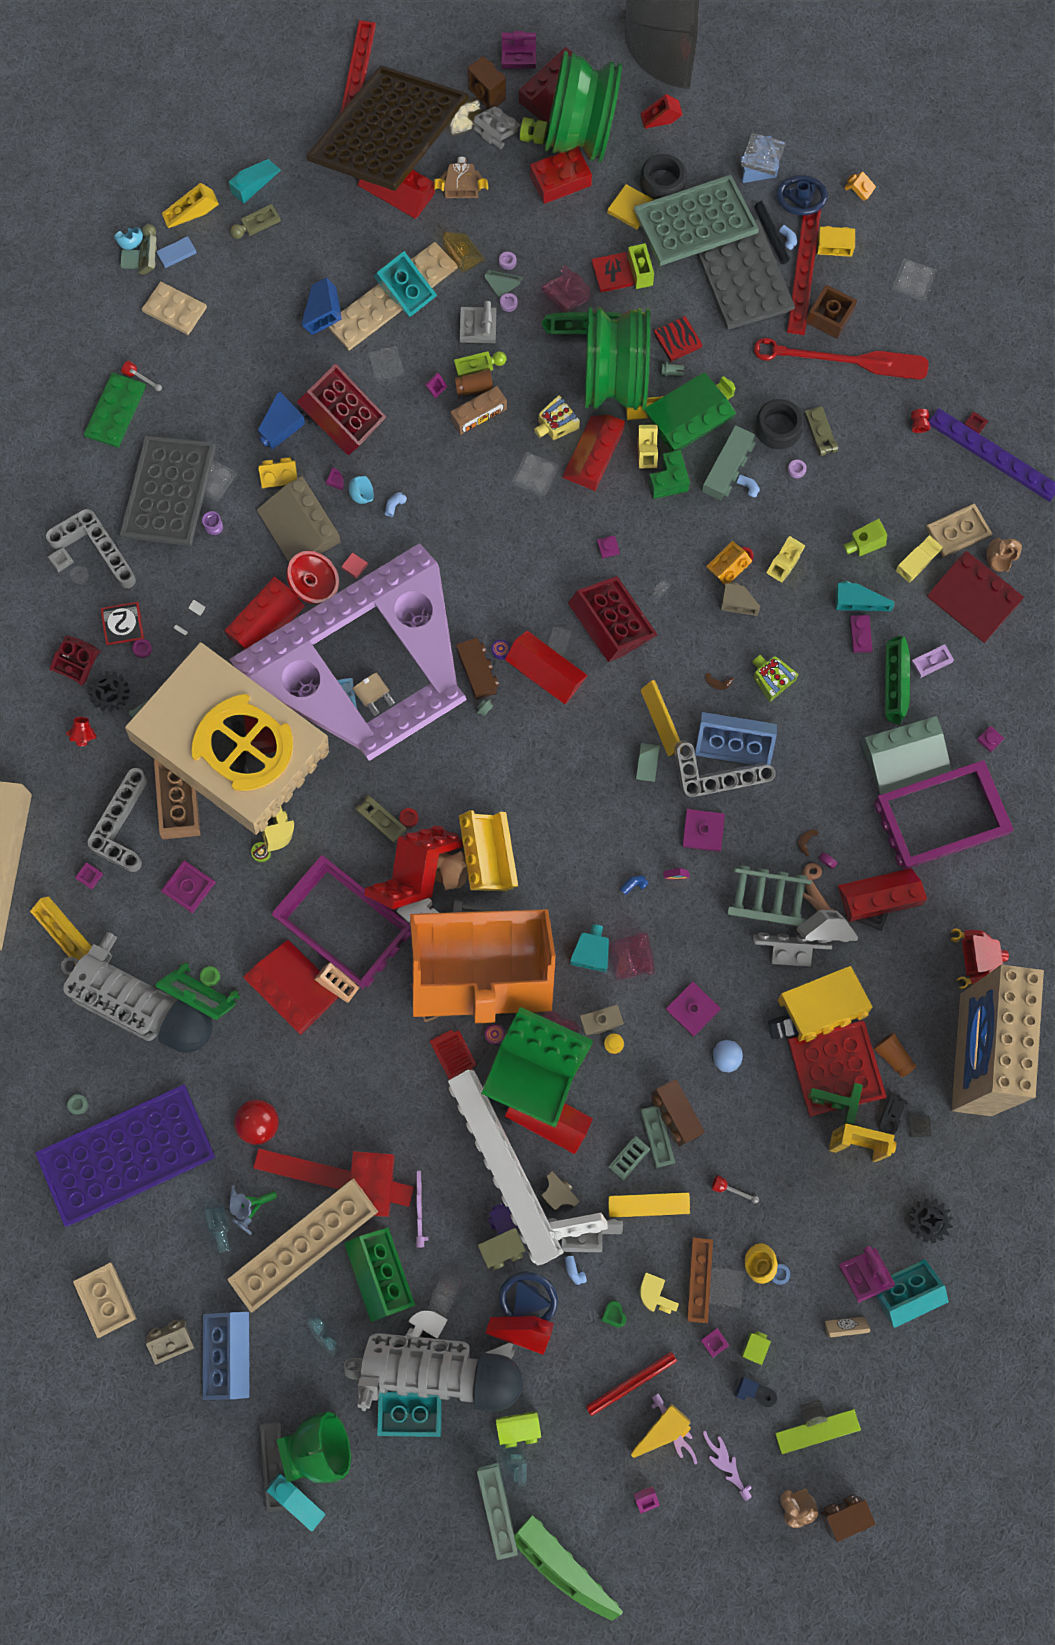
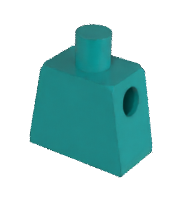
[570,924,609,972]

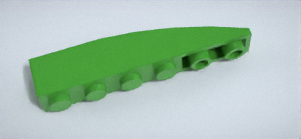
[514,1515,623,1621]

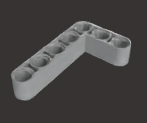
[46,509,136,588]
[674,741,775,797]
[88,768,147,872]

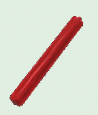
[586,1352,677,1416]

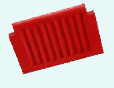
[429,1030,477,1080]

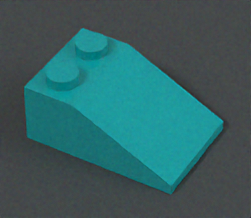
[373,251,437,318]

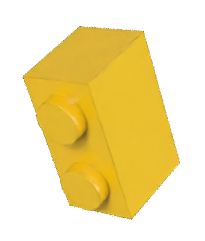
[817,226,855,257]

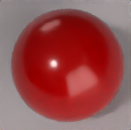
[234,1099,279,1145]

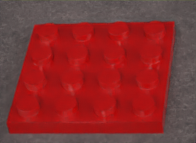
[787,1021,887,1117]

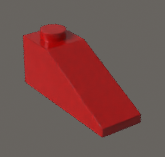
[485,1316,554,1355]

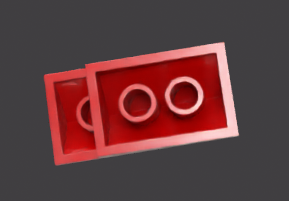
[505,631,588,705]
[504,1103,593,1154]

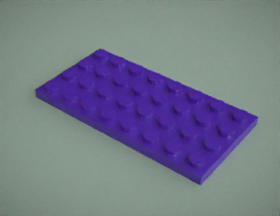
[35,1084,216,1228]

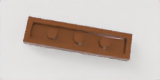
[687,1238,713,1323]

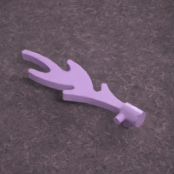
[416,1171,428,1247]
[651,1393,697,1464]
[703,1431,752,1501]

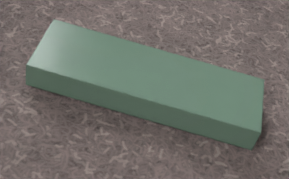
[640,1106,675,1168]

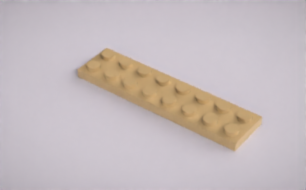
[327,242,458,351]
[227,1179,378,1313]

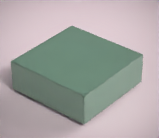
[120,250,140,269]

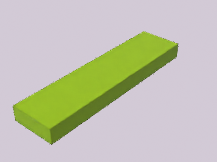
[775,1409,861,1454]

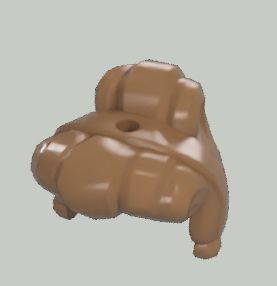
[987,538,1022,572]
[780,1488,819,1528]

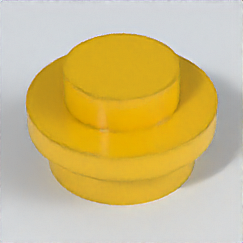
[604,1034,624,1054]

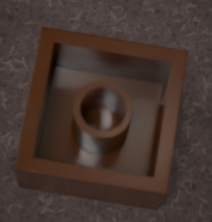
[467,56,506,109]
[806,285,858,339]
[820,1494,876,1542]

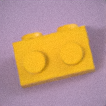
[258,457,298,488]

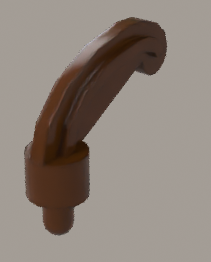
[705,673,734,690]
[798,829,819,856]

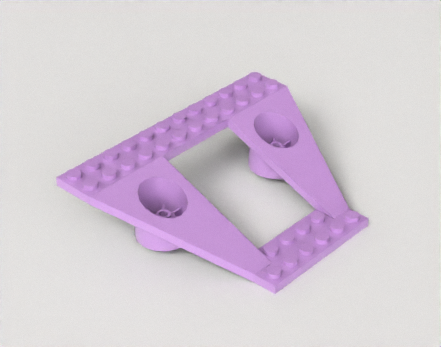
[229,543,467,761]

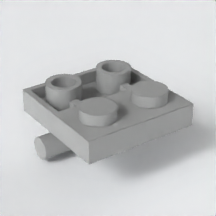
[473,106,521,149]
[460,301,497,343]

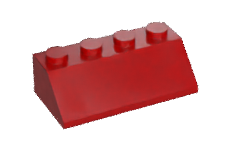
[358,170,435,219]
[562,414,625,491]
[225,576,305,651]
[838,868,927,922]

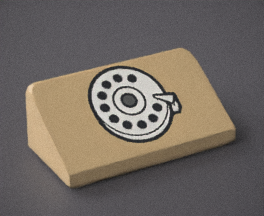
[825,1317,870,1337]

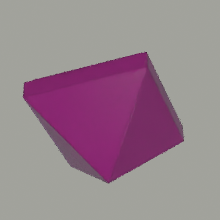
[425,372,447,399]

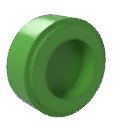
[200,966,220,987]

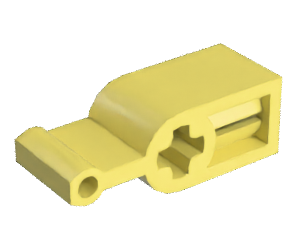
[896,535,943,583]

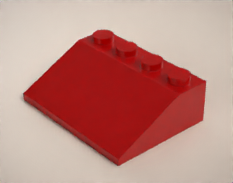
[243,940,339,1035]

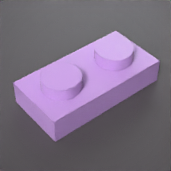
[911,644,954,678]

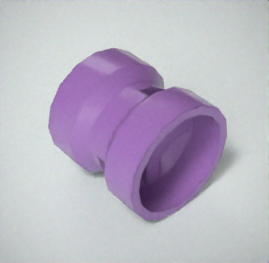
[202,511,223,535]

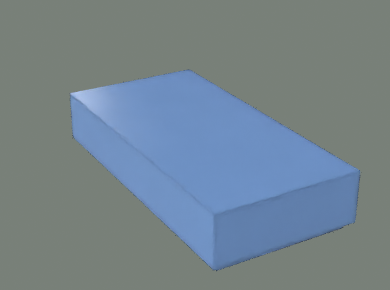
[156,236,197,268]

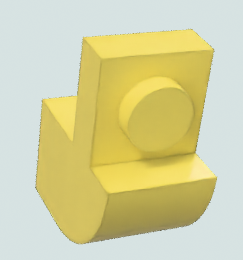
[638,425,658,468]
[767,536,805,583]
[262,806,294,852]
[639,1273,679,1314]

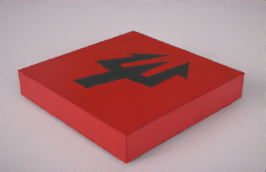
[591,252,634,293]

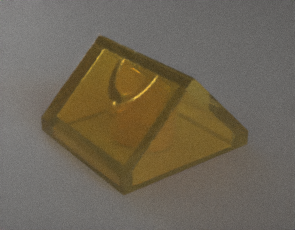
[448,97,482,136]
[442,232,485,273]

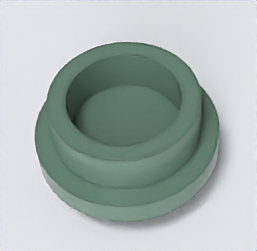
[476,699,494,717]

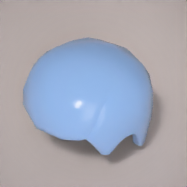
[713,1040,743,1072]

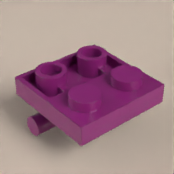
[502,31,536,68]
[839,1246,895,1303]

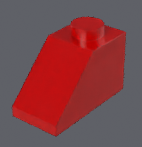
[640,94,683,129]

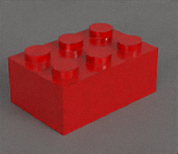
[530,147,592,204]
[350,1151,395,1217]

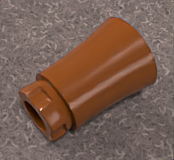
[455,368,493,396]
[873,1032,917,1078]

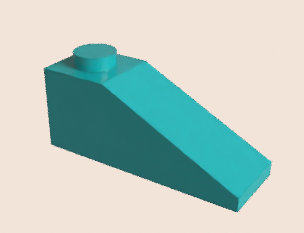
[229,159,281,204]
[835,581,894,611]
[264,1473,326,1532]

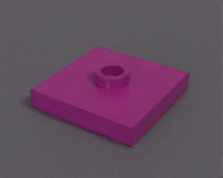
[682,809,725,852]
[161,860,216,914]
[665,982,721,1037]

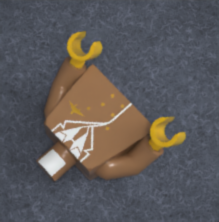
[434,157,488,198]

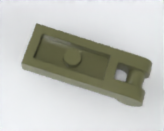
[804,406,838,456]
[355,795,407,844]

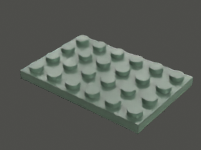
[633,175,759,266]

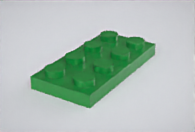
[84,373,146,448]

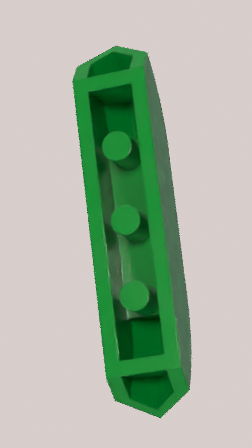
[541,312,623,334]
[885,635,910,725]

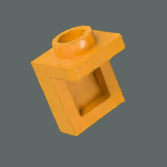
[844,172,876,201]

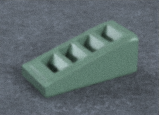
[609,1136,650,1181]

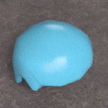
[114,227,143,250]
[348,476,374,504]

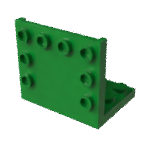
[481,1007,593,1127]

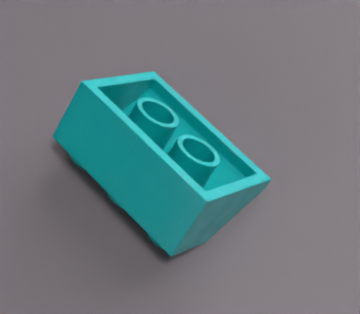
[876,1259,949,1328]
[377,1392,442,1437]

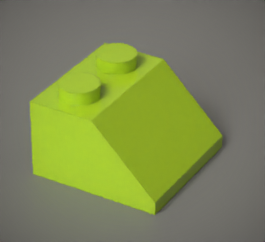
[496,1411,541,1448]

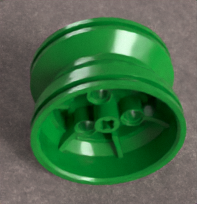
[544,51,622,163]
[585,307,650,410]

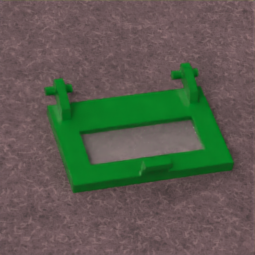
[155,962,241,1020]

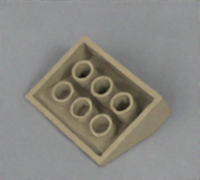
[257,476,341,562]

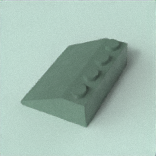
[861,716,952,795]

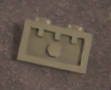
[146,1319,194,1365]

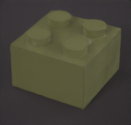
[478,1228,525,1271]

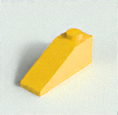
[162,183,219,228]
[631,1403,691,1458]

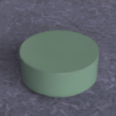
[67,1094,88,1115]

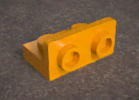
[706,541,752,586]

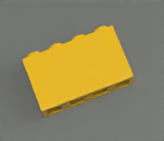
[459,810,518,891]
[778,966,872,1042]
[829,1124,897,1162]

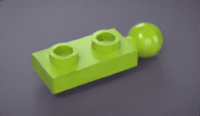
[454,351,507,377]

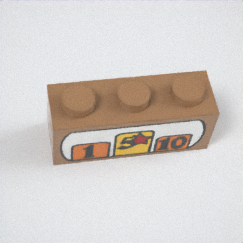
[451,386,507,435]

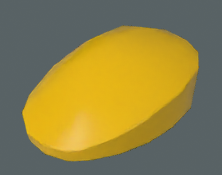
[745,1243,778,1284]

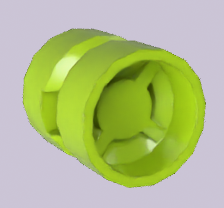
[520,117,548,145]

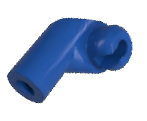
[620,875,649,895]

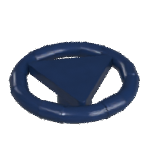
[776,175,828,215]
[499,1271,558,1321]

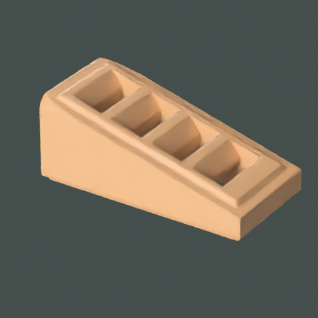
[315,962,360,1003]

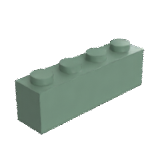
[702,425,756,501]

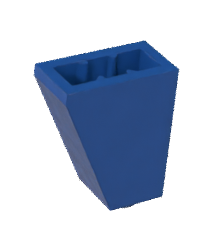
[302,277,342,335]
[258,392,305,450]

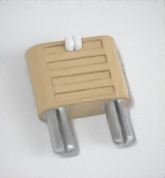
[352,672,395,716]

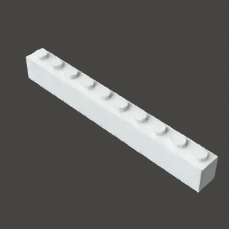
[448,1070,564,1266]

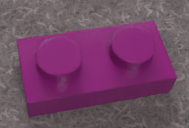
[850,615,872,653]

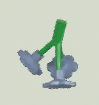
[230,1185,277,1235]

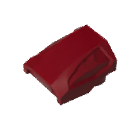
[49,635,101,686]

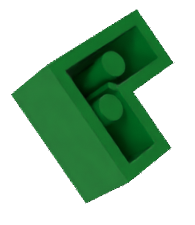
[648,450,690,499]

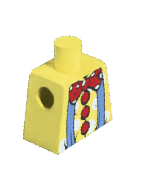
[534,395,580,440]

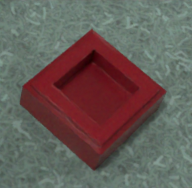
[964,411,988,434]

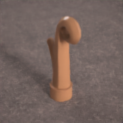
[802,863,834,911]

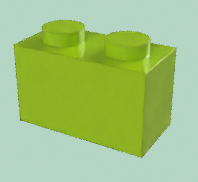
[627,243,654,289]

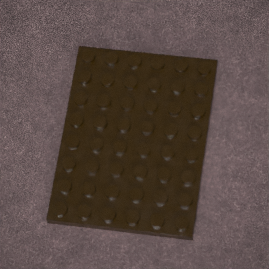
[306,65,468,191]

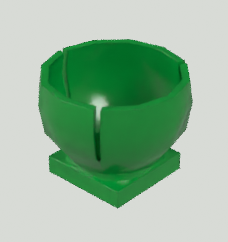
[276,1412,351,1484]

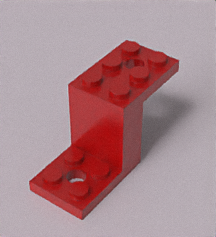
[364,826,464,909]

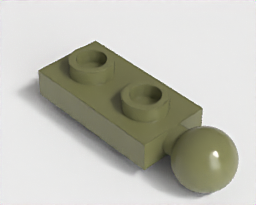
[230,204,281,239]
[138,224,157,275]

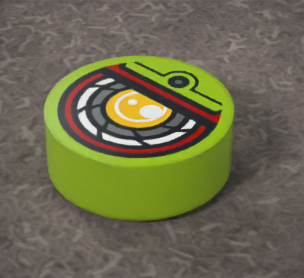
[251,842,271,862]

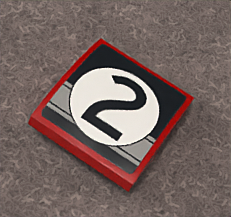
[101,602,145,645]

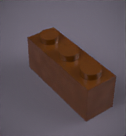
[456,638,499,700]
[651,1079,705,1147]

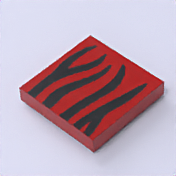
[654,316,702,362]

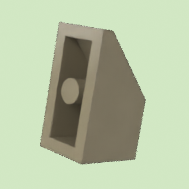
[721,582,760,616]

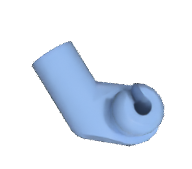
[779,225,797,250]
[737,475,760,497]
[385,492,407,517]
[564,1256,587,1285]

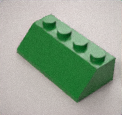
[344,1227,415,1322]

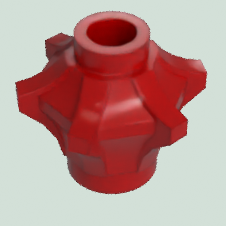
[66,717,97,746]

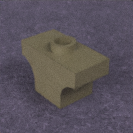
[580,1005,624,1036]
[541,1171,580,1211]

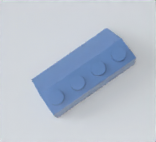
[695,712,777,765]
[203,1312,250,1400]

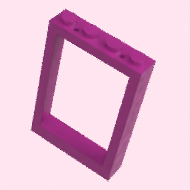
[874,760,1014,870]
[271,855,411,990]

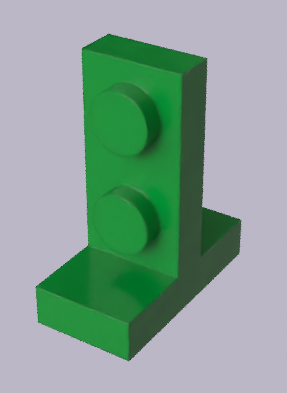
[807,1083,863,1125]

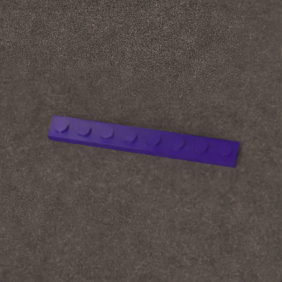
[929,408,1055,502]

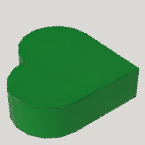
[601,1301,626,1328]

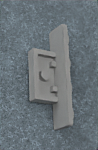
[753,932,833,967]
[547,1218,623,1252]

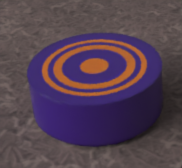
[492,640,510,659]

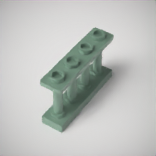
[726,865,812,926]
[477,1463,518,1560]

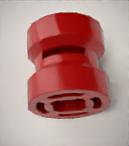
[910,409,930,433]

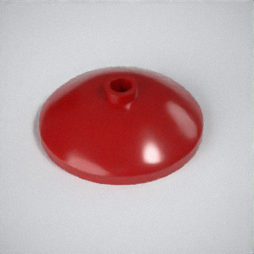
[286,551,339,604]

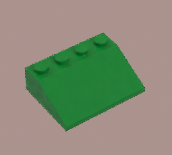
[644,372,736,452]

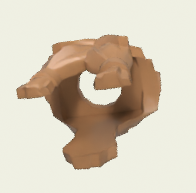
[435,851,468,891]

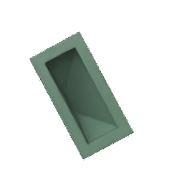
[485,270,523,297]
[636,743,660,782]

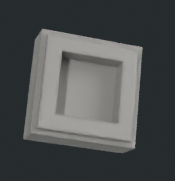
[48,547,74,572]

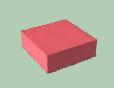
[341,553,368,579]

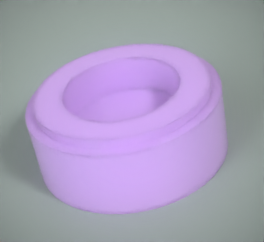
[499,252,516,270]
[500,293,518,312]
[788,460,806,478]

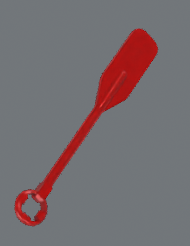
[754,338,928,380]

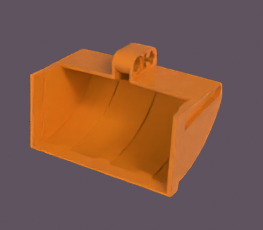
[410,909,556,1023]

